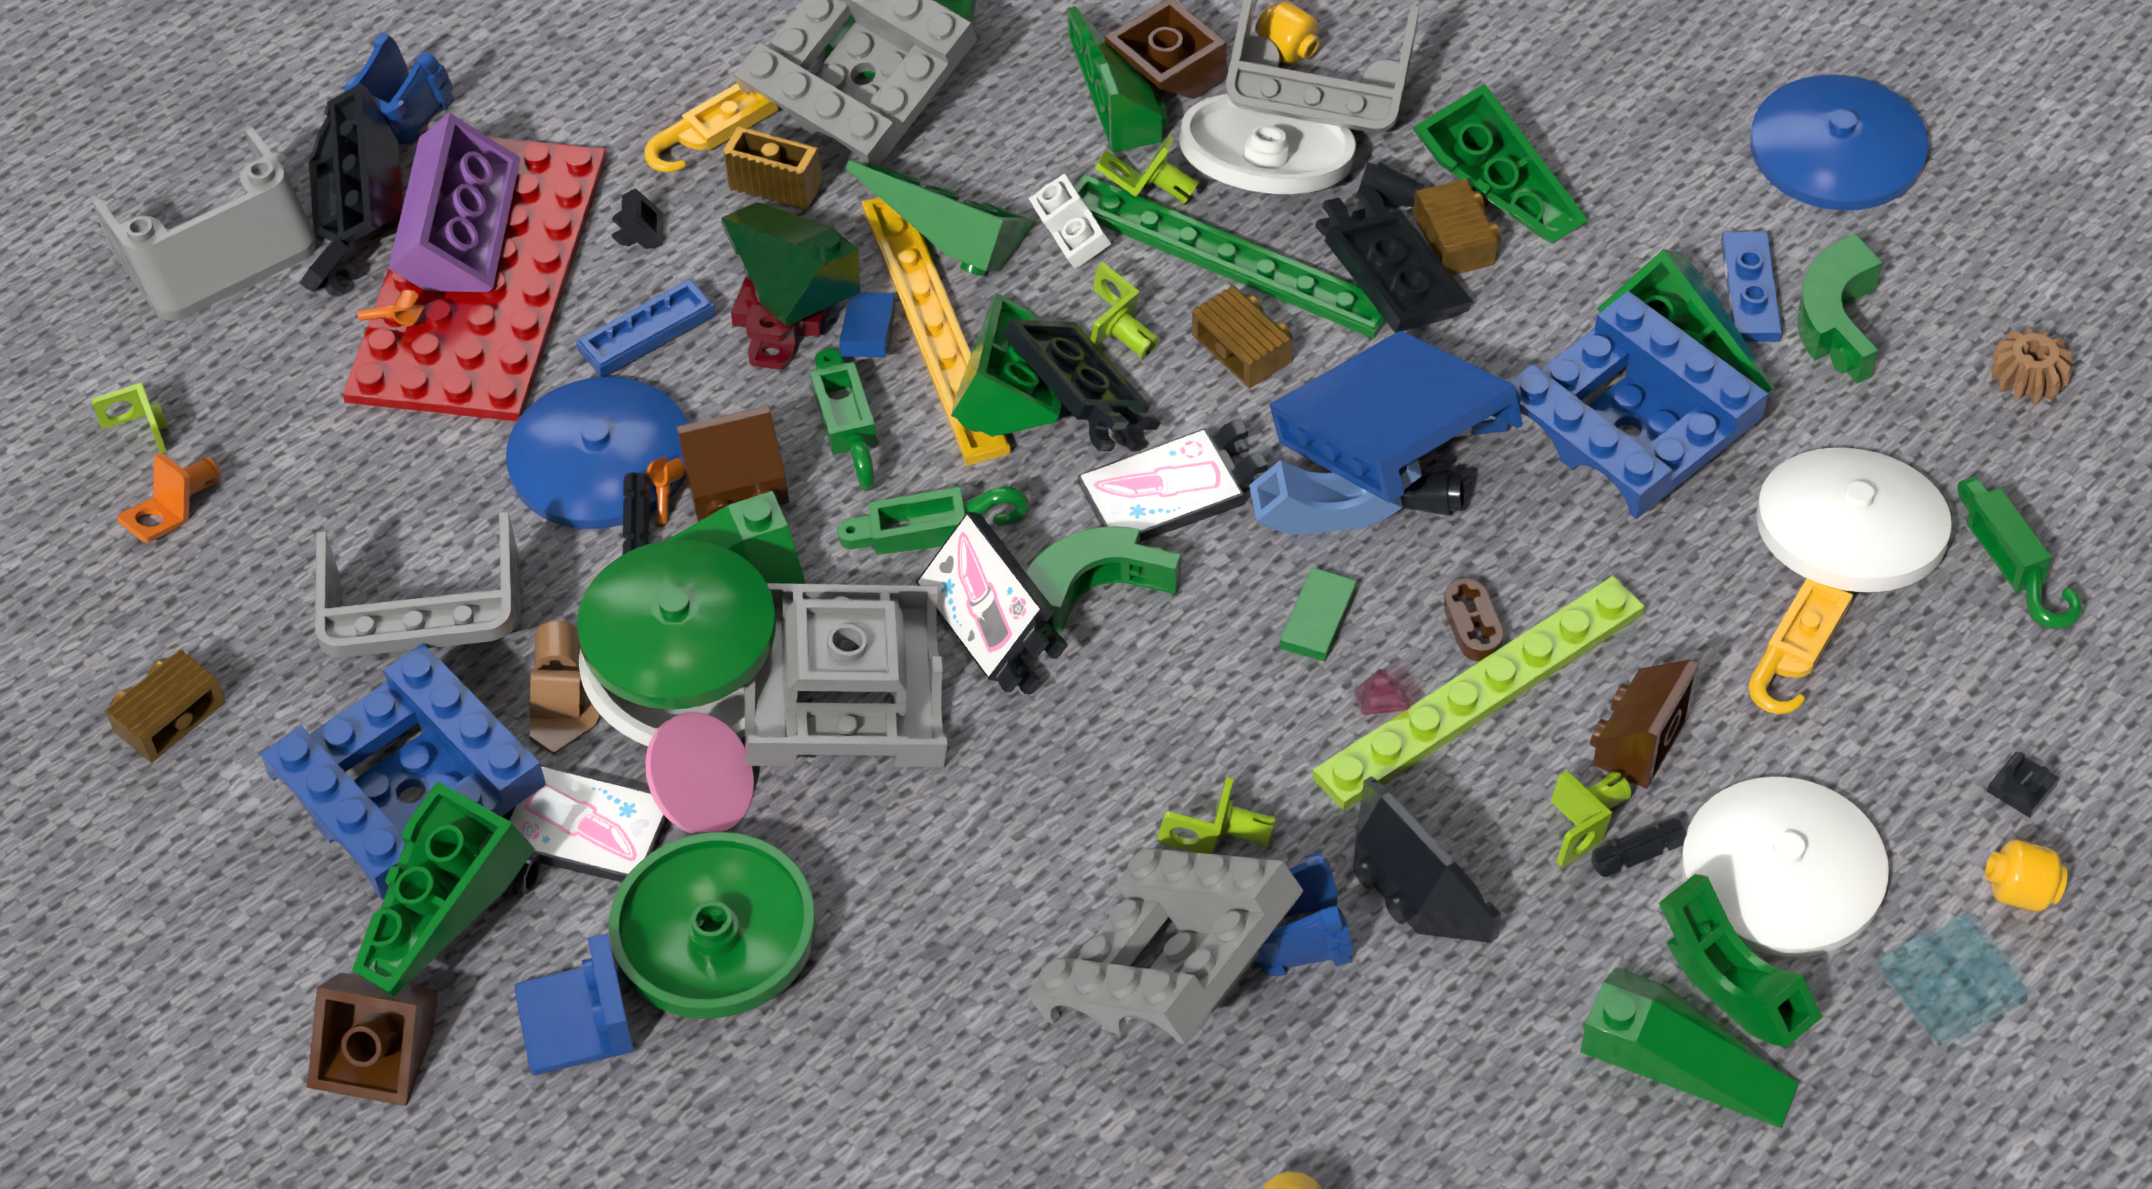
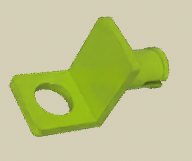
[1095,135,1199,205]
[1090,262,1161,360]
[1551,771,1631,868]
[1157,776,1275,854]

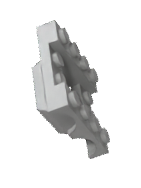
[733,0,978,165]
[744,583,948,767]
[1026,848,1303,1044]

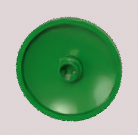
[577,540,776,709]
[609,832,816,1019]

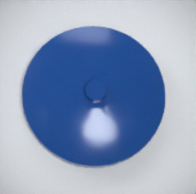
[1750,75,1928,211]
[506,377,688,529]

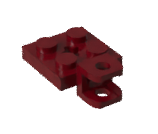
[731,276,831,370]

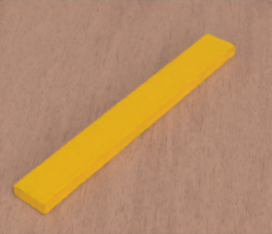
[861,197,1011,466]

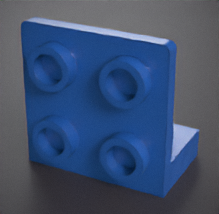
[514,933,634,1075]

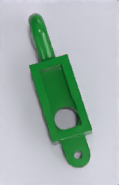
[810,349,877,491]
[1957,476,2082,630]
[837,486,1030,555]

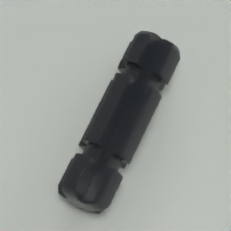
[622,472,650,555]
[1591,817,1687,877]

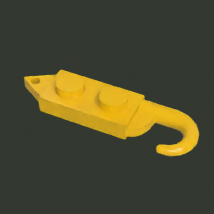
[644,83,778,173]
[1748,579,1853,714]

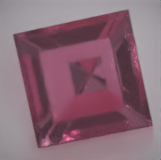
[1354,668,1410,715]

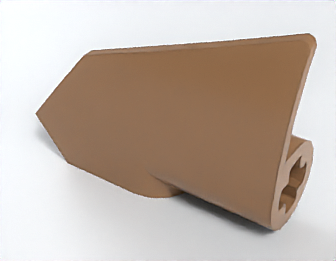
[530,621,600,754]

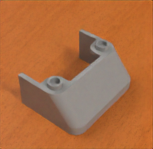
[1226,0,1419,133]
[92,127,317,321]
[315,512,522,658]

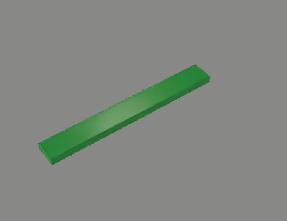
[1074,174,1386,339]

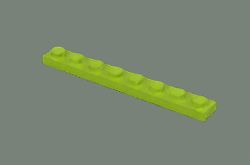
[1312,576,1645,811]

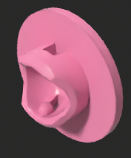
[645,712,754,834]

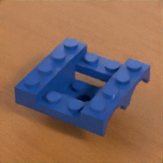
[1509,291,1768,519]
[260,643,546,900]

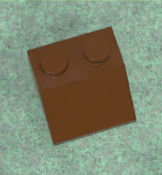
[1105,0,1226,99]
[677,405,789,522]
[1590,659,1699,789]
[307,972,438,1106]

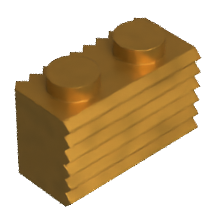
[723,126,823,211]
[1413,178,1501,276]
[1192,285,1293,389]
[105,649,226,763]

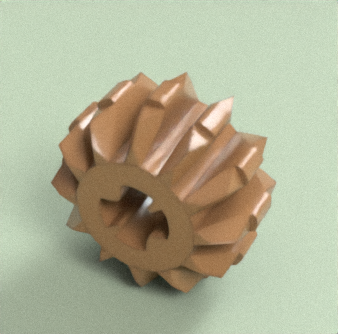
[1991,326,2073,405]

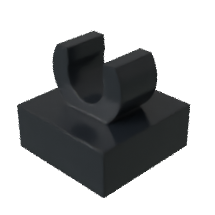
[612,188,663,249]
[299,237,359,296]
[1987,752,2059,818]

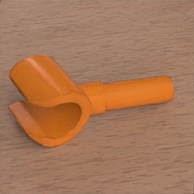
[357,290,424,326]
[646,456,684,524]

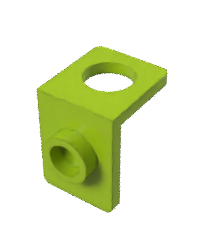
[91,382,168,453]

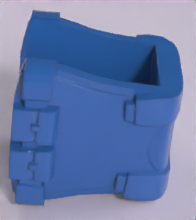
[344,32,454,145]
[1256,852,1354,976]

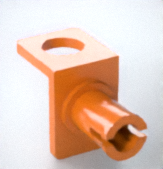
[118,453,221,543]

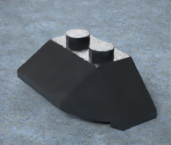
[309,83,403,245]
[1353,776,1501,943]

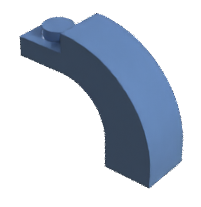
[1249,458,1422,535]

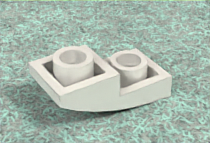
[1029,173,1111,268]

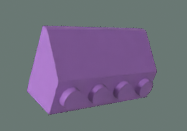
[388,113,521,292]

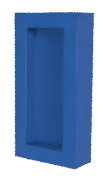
[840,292,895,358]

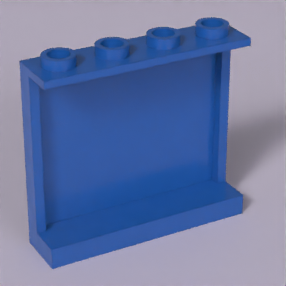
[1269,330,1523,503]

